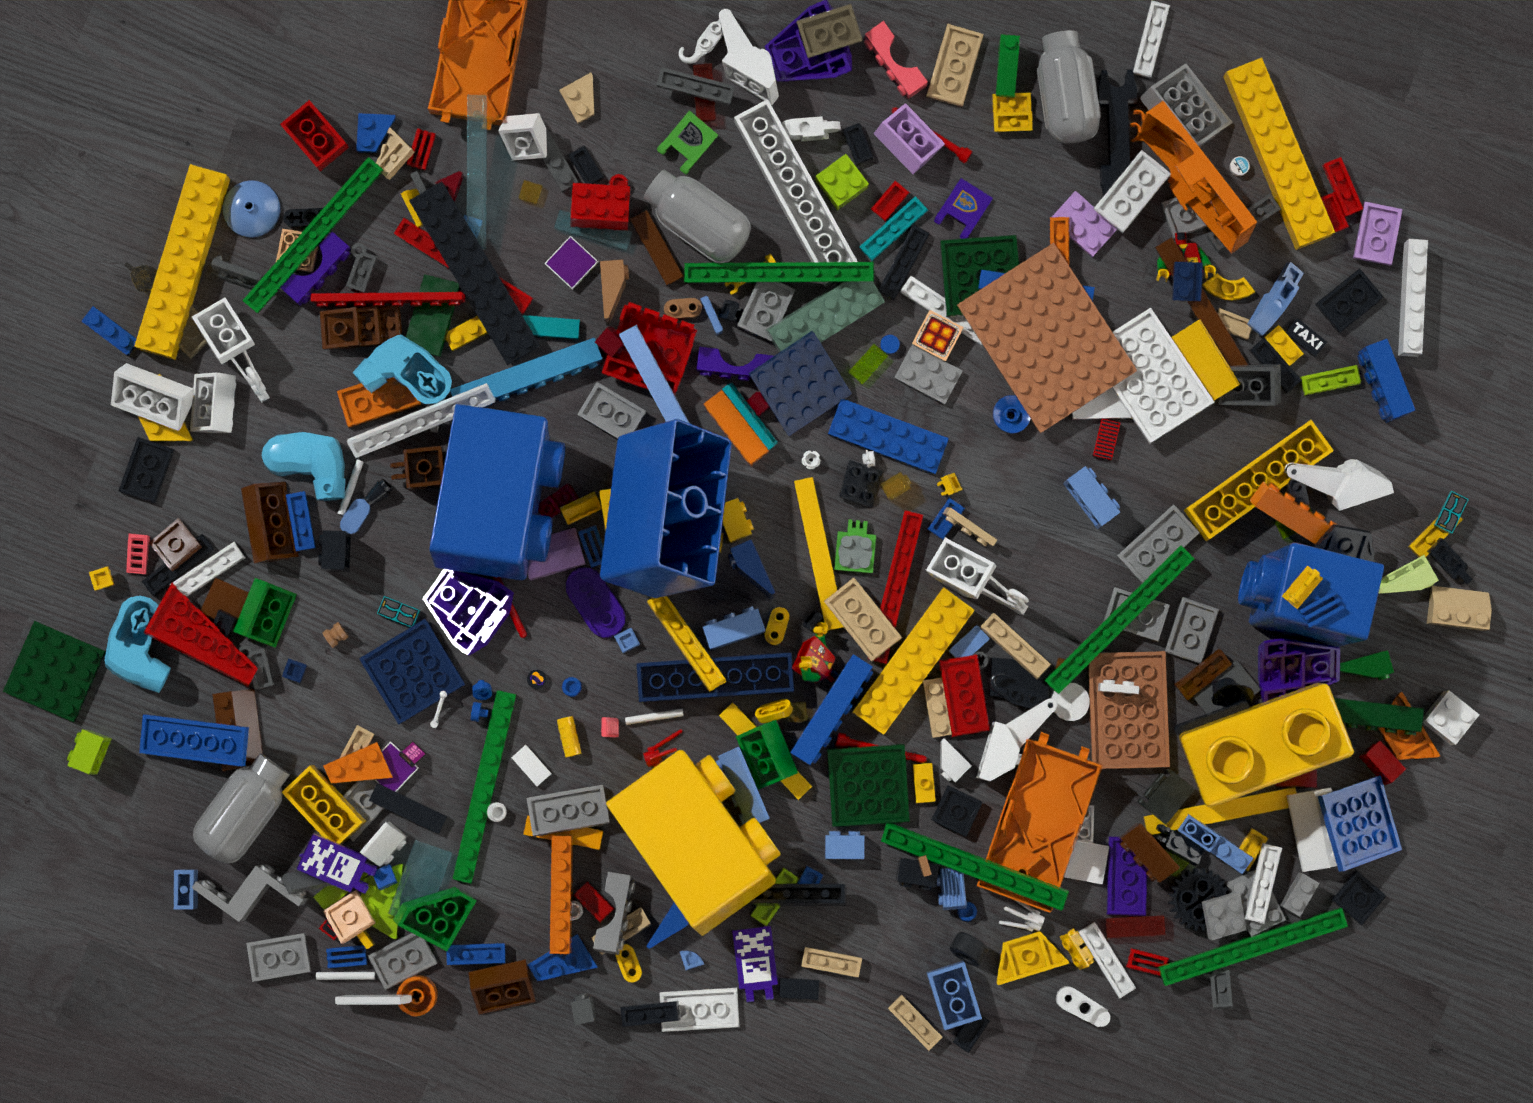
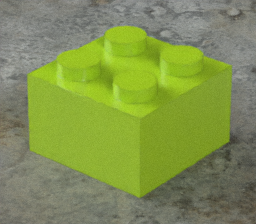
[815,154,869,211]
[67,729,112,774]

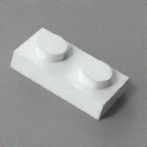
[1098,680,1139,694]

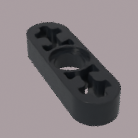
[283,208,323,228]

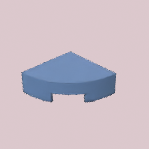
[680,951,704,970]

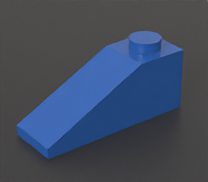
[646,902,688,949]

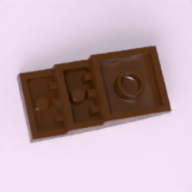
[320,306,402,350]

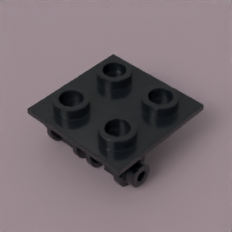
[839,460,882,507]

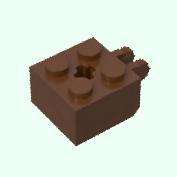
[390,446,445,490]

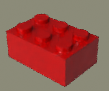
[280,100,349,172]
[571,183,630,231]

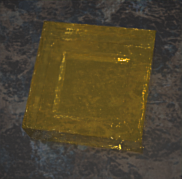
[519,180,543,205]
[788,701,807,723]

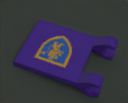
[934,178,993,239]

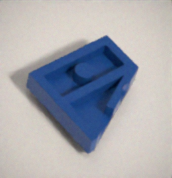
[356,113,396,153]

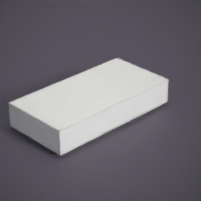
[511,745,552,786]

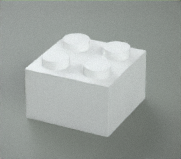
[1422,690,1479,745]

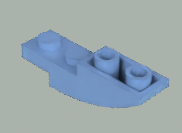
[1247,262,1304,336]
[1178,814,1253,874]

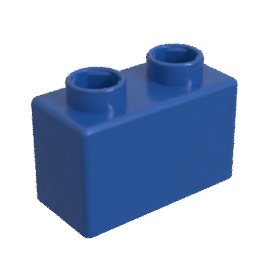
[429,404,565,580]
[600,419,731,598]
[1238,543,1384,646]

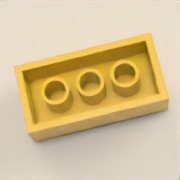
[282,765,366,845]

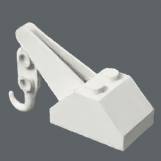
[679,9,779,105]
[192,298,270,403]
[926,538,1029,615]

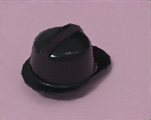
[1212,677,1254,707]

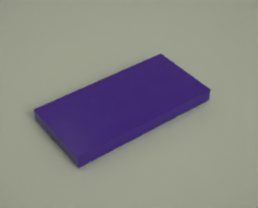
[1107,836,1147,916]

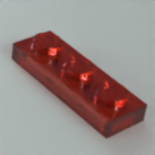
[693,63,716,122]
[1105,915,1166,938]

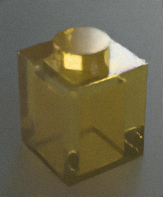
[880,472,912,502]

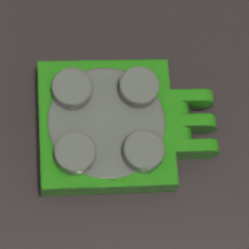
[834,519,876,574]

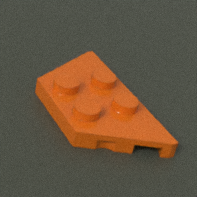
[1377,692,1440,760]

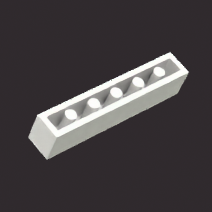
[1398,239,1428,357]

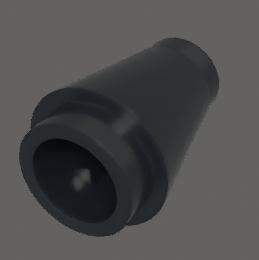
[364,478,393,506]

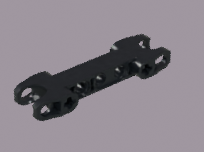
[1097,70,1137,197]

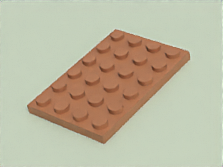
[1088,651,1170,769]

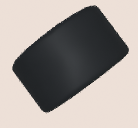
[950,932,988,966]

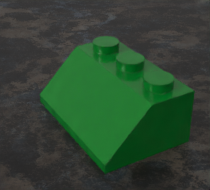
[233,578,297,648]
[736,720,798,790]

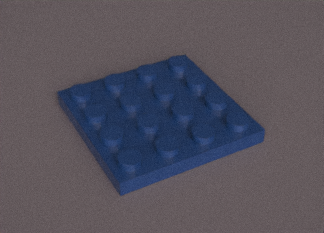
[748,331,852,436]
[359,619,466,725]

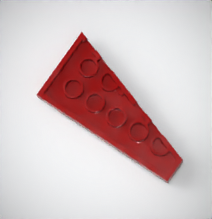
[144,583,258,687]

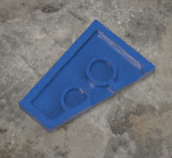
[528,934,598,981]

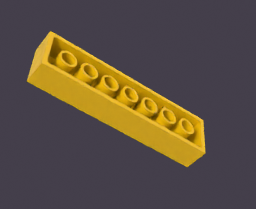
[1184,420,1334,541]
[852,587,975,735]

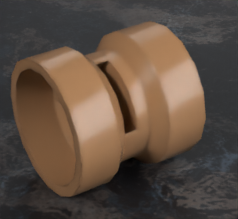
[322,622,349,648]

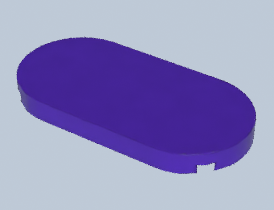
[566,568,625,638]

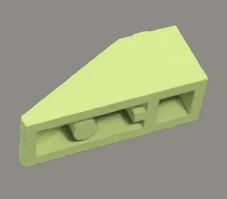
[1379,555,1439,594]

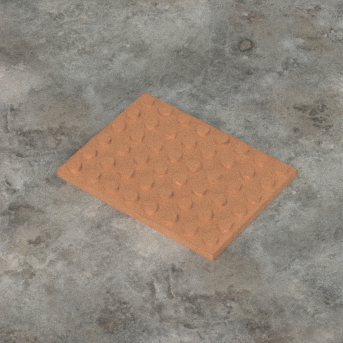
[957,243,1137,433]

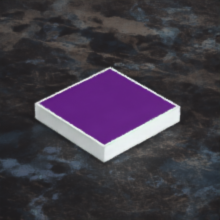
[544,236,599,290]
[374,741,419,792]

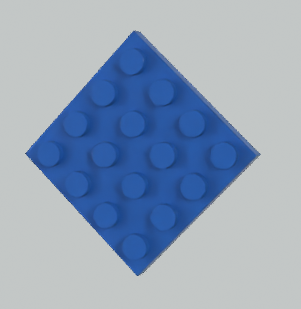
[1317,775,1402,872]

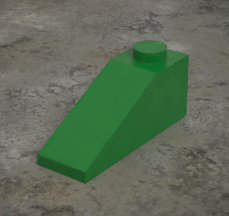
[996,34,1020,98]
[1340,650,1394,681]

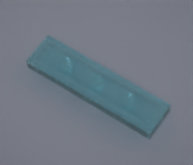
[554,210,633,251]

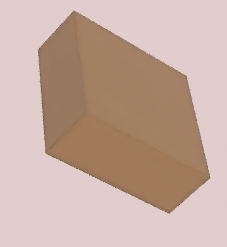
[917,855,932,877]

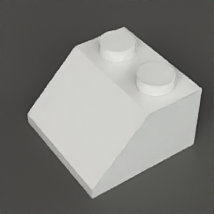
[498,113,547,160]
[360,822,408,867]

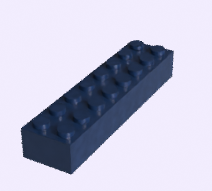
[636,653,794,702]

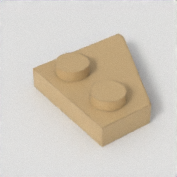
[559,73,594,124]
[376,128,415,180]

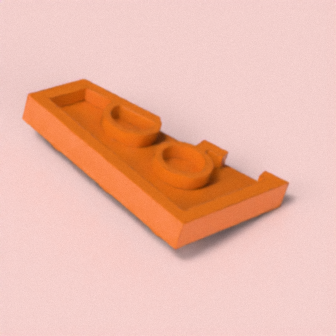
[323,742,393,783]

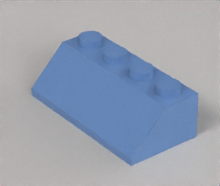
[716,747,770,824]

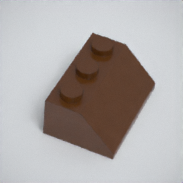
[1119,823,1180,882]
[468,959,536,1015]

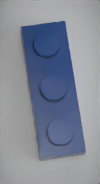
[82,306,136,356]
[286,491,316,552]
[446,943,506,965]

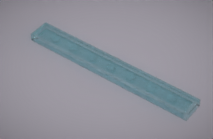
[467,95,487,249]

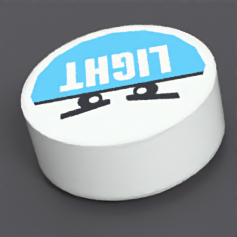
[1229,156,1249,176]

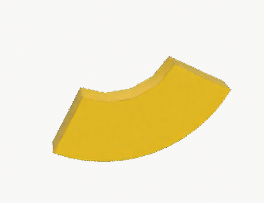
[1202,273,1255,301]

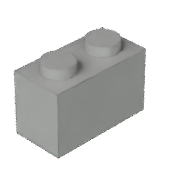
[1279,873,1320,917]

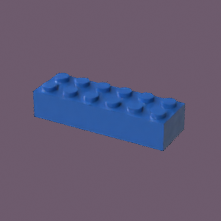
[790,654,874,765]

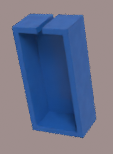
[1357,339,1415,423]

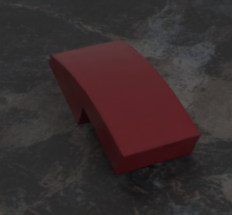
[538,483,579,518]
[1275,769,1317,789]

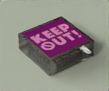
[399,741,426,768]

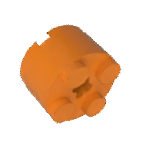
[396,975,438,1016]

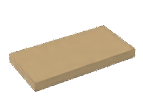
[926,24,984,107]
[824,578,902,662]

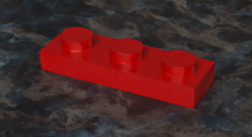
[1322,157,1363,217]

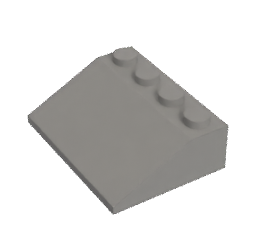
[1140,64,1233,147]

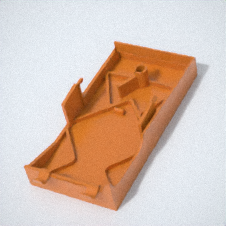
[428,0,528,130]
[1130,101,1257,254]
[977,732,1103,913]

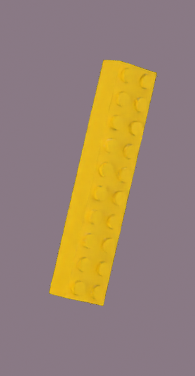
[1223,58,1335,250]
[134,164,230,360]

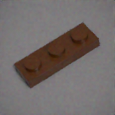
[1174,649,1232,701]

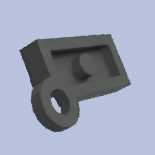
[346,243,377,293]
[238,645,275,690]
[1203,969,1233,1010]

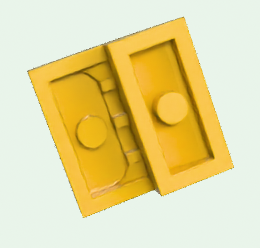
[992,93,1033,132]

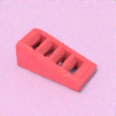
[126,534,150,574]
[601,717,619,737]

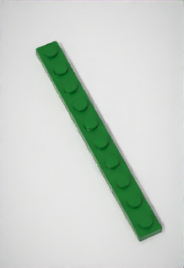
[242,157,384,314]
[684,262,874,283]
[1044,545,1195,694]
[452,690,516,883]
[881,823,1069,911]
[1158,907,1348,986]

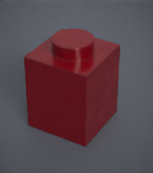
[595,326,626,357]

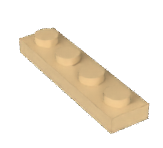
[980,613,1051,679]

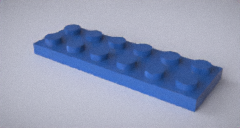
[828,399,949,475]
[139,714,249,766]

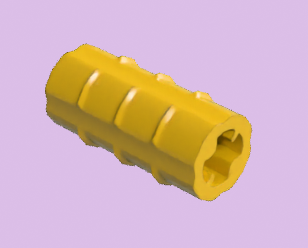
[557,716,582,758]

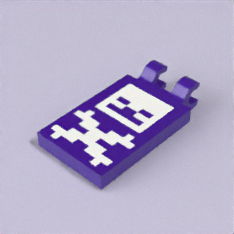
[297,833,377,894]
[732,926,778,1002]

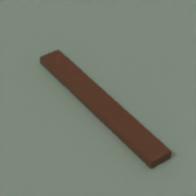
[1154,237,1248,366]

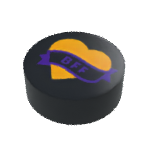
[527,670,546,689]

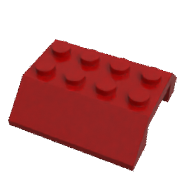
[602,302,697,395]

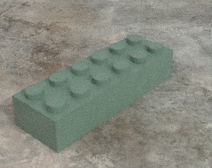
[766,282,885,352]

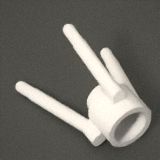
[999,900,1045,932]

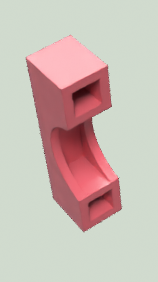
[864,21,928,99]

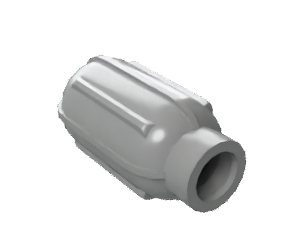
[1037,30,1101,144]
[643,169,751,263]
[193,753,290,863]

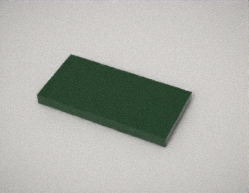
[406,274,461,357]

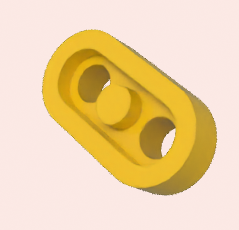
[765,607,789,645]
[755,699,793,723]
[615,944,642,982]

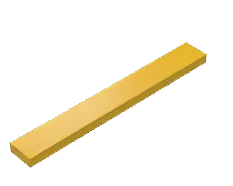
[794,477,844,631]
[1143,787,1297,835]

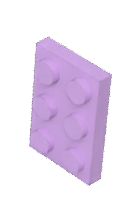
[1052,191,1117,257]
[1353,202,1402,266]

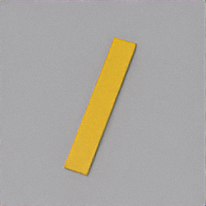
[647,596,726,692]
[719,703,812,800]

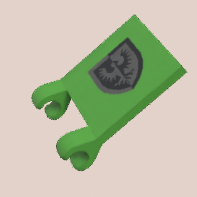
[657,110,719,174]

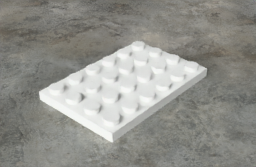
[1112,308,1214,444]

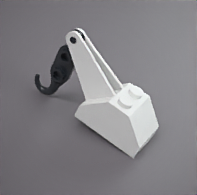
[1285,459,1394,532]
[976,671,1057,781]

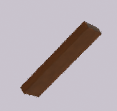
[630,210,683,286]

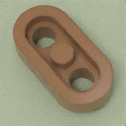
[664,298,702,319]

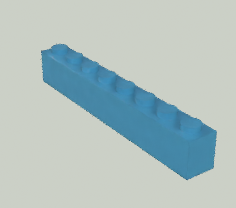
[450,337,603,408]

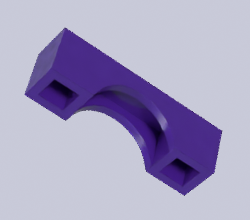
[281,232,351,306]
[697,347,773,381]

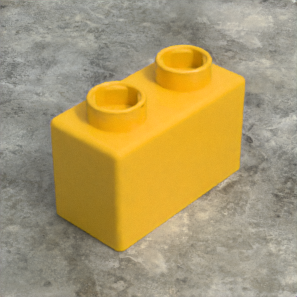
[1179,683,1354,807]
[606,750,781,936]

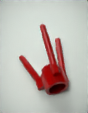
[643,729,683,767]

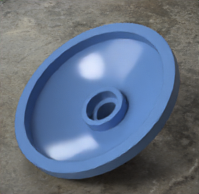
[223,181,280,238]

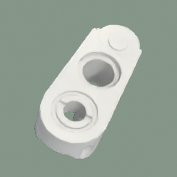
[782,116,841,142]
[1056,986,1110,1027]

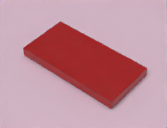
[939,654,990,737]

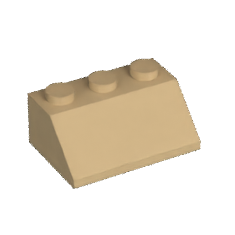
[1427,586,1492,631]

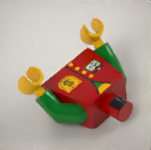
[1156,232,1216,282]
[792,622,838,683]

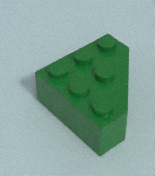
[393,887,477,951]

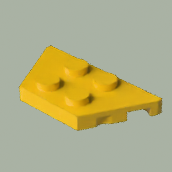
[137,374,193,441]
[996,931,1069,985]

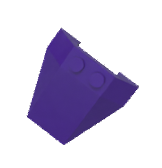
[765,0,852,82]
[423,569,514,656]
[1258,638,1340,703]

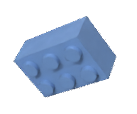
[1063,466,1120,529]
[703,607,765,651]
[926,961,982,1030]

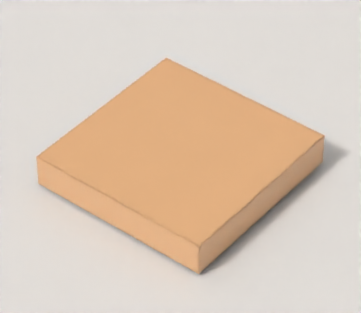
[323,890,375,944]

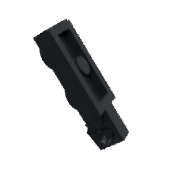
[1427,538,1473,585]

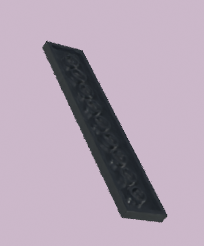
[409,181,540,366]

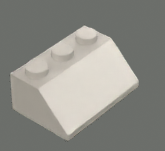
[190,372,236,433]

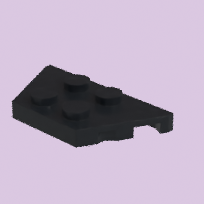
[1313,524,1375,562]

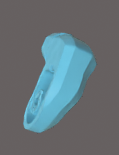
[353,335,452,404]
[262,432,345,501]
[104,596,171,693]

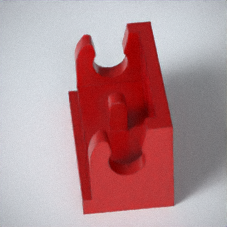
[1359,740,1406,785]

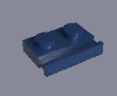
[1172,262,1203,301]

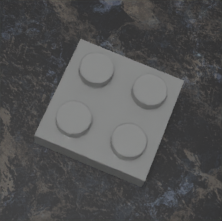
[1202,892,1247,940]

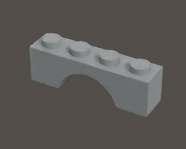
[593,872,636,955]

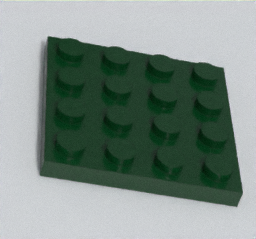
[940,235,1019,317]
[3,621,106,722]
[827,744,910,827]

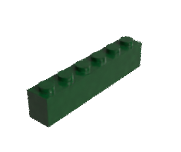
[1334,698,1424,736]

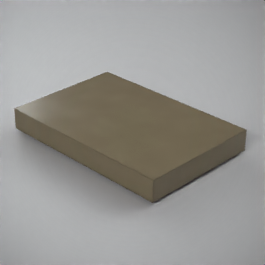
[797,4,863,58]

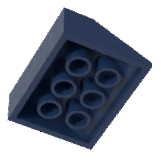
[728,540,775,599]

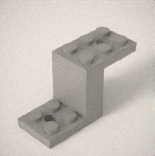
[192,864,309,922]

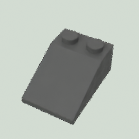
[1219,364,1281,406]

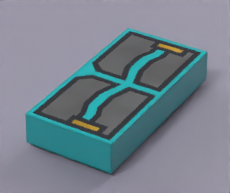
[1434,491,1469,534]
[377,596,420,627]

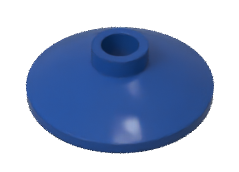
[993,395,1030,433]

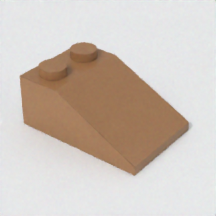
[600,260,629,324]

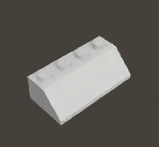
[111,363,194,431]
[1287,787,1337,872]

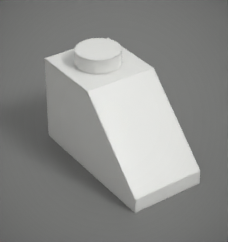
[940,738,972,782]

